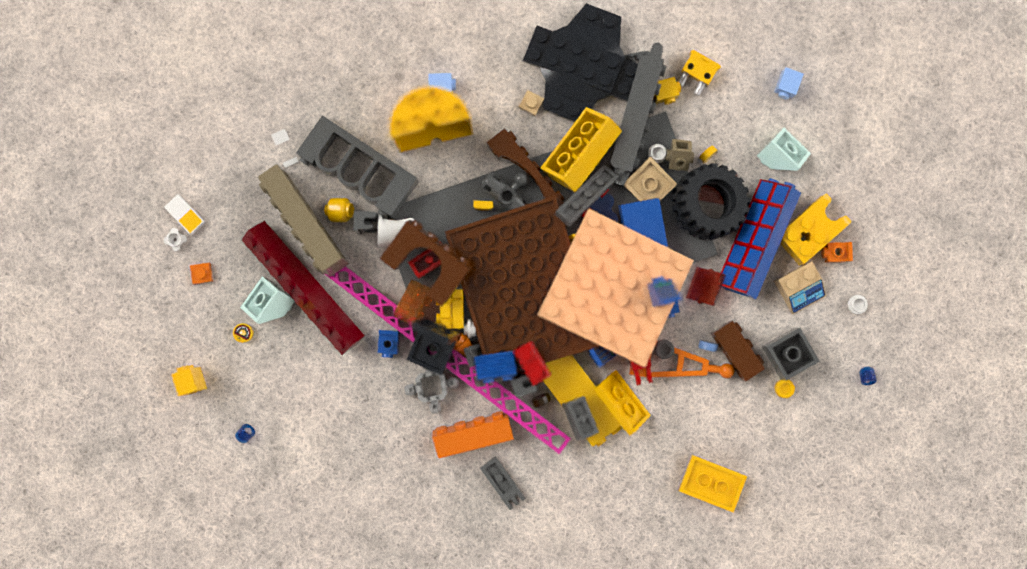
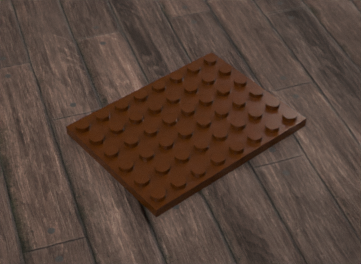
[445,196,599,379]

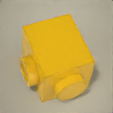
[654,77,681,105]

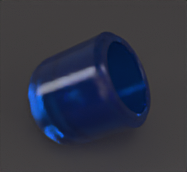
[859,366,877,386]
[235,424,255,443]

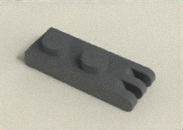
[480,456,526,510]

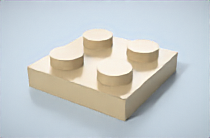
[624,157,677,201]

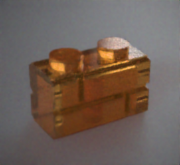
[393,279,432,326]

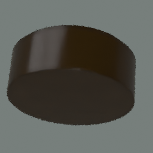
[531,393,551,408]

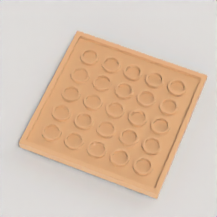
[538,209,693,367]

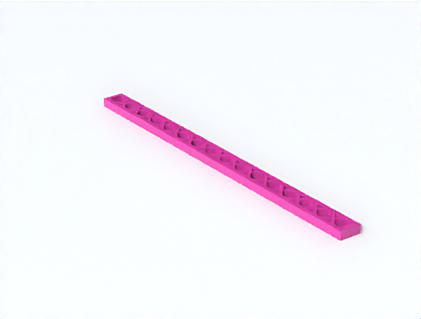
[325,266,571,454]

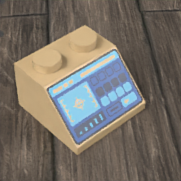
[774,262,826,314]

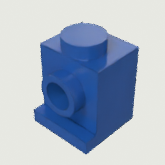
[377,330,400,358]

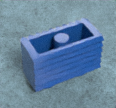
[474,350,518,383]

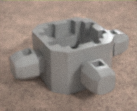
[404,368,459,414]

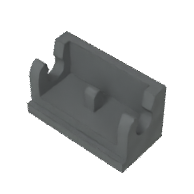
[353,211,379,234]
[510,372,540,398]
[562,396,599,440]

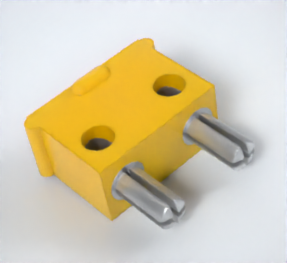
[679,50,721,96]

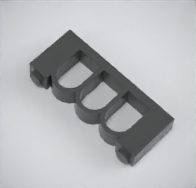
[296,115,419,219]

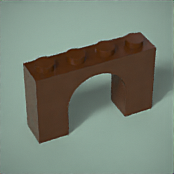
[379,220,473,306]

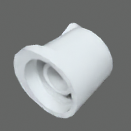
[378,215,414,248]

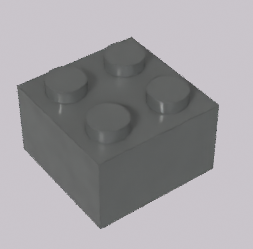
[762,327,820,380]

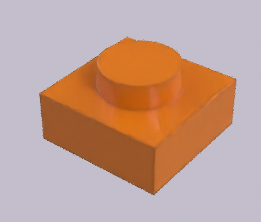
[190,262,213,285]

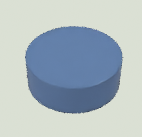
[698,340,719,352]

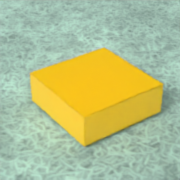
[473,201,493,211]

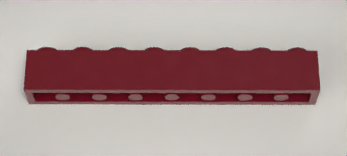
[242,220,365,355]

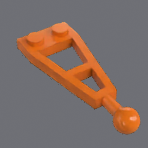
[629,341,735,379]

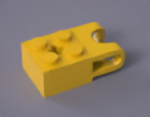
[780,193,851,265]

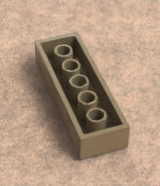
[258,164,349,277]

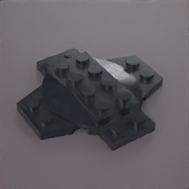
[523,3,638,122]

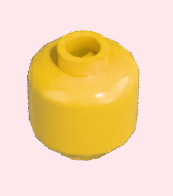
[324,198,354,222]

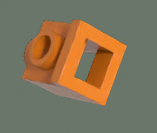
[821,242,853,263]

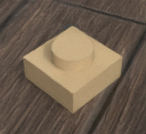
[519,90,544,116]

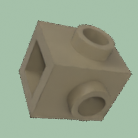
[666,139,694,171]

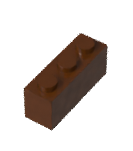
[710,320,765,382]

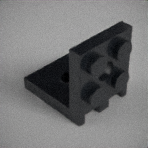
[407,317,461,376]

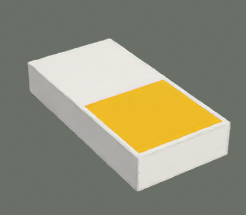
[164,194,205,235]

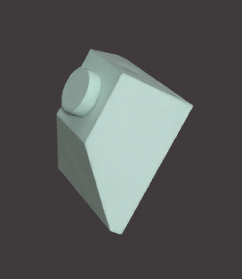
[757,128,811,171]
[240,276,295,324]

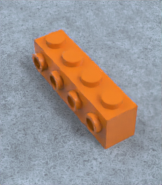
[432,411,514,459]

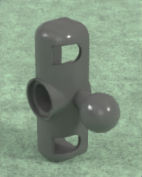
[481,171,529,211]

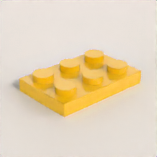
[594,370,651,436]
[678,455,747,513]

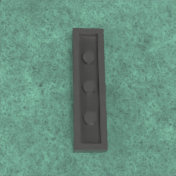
[555,164,619,227]

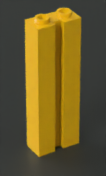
[543,355,622,447]

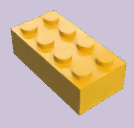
[541,107,622,192]

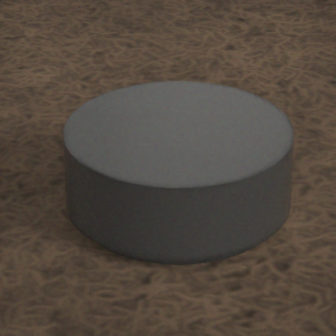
[654,339,674,359]

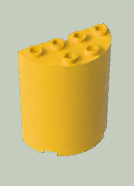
[390,86,474,153]

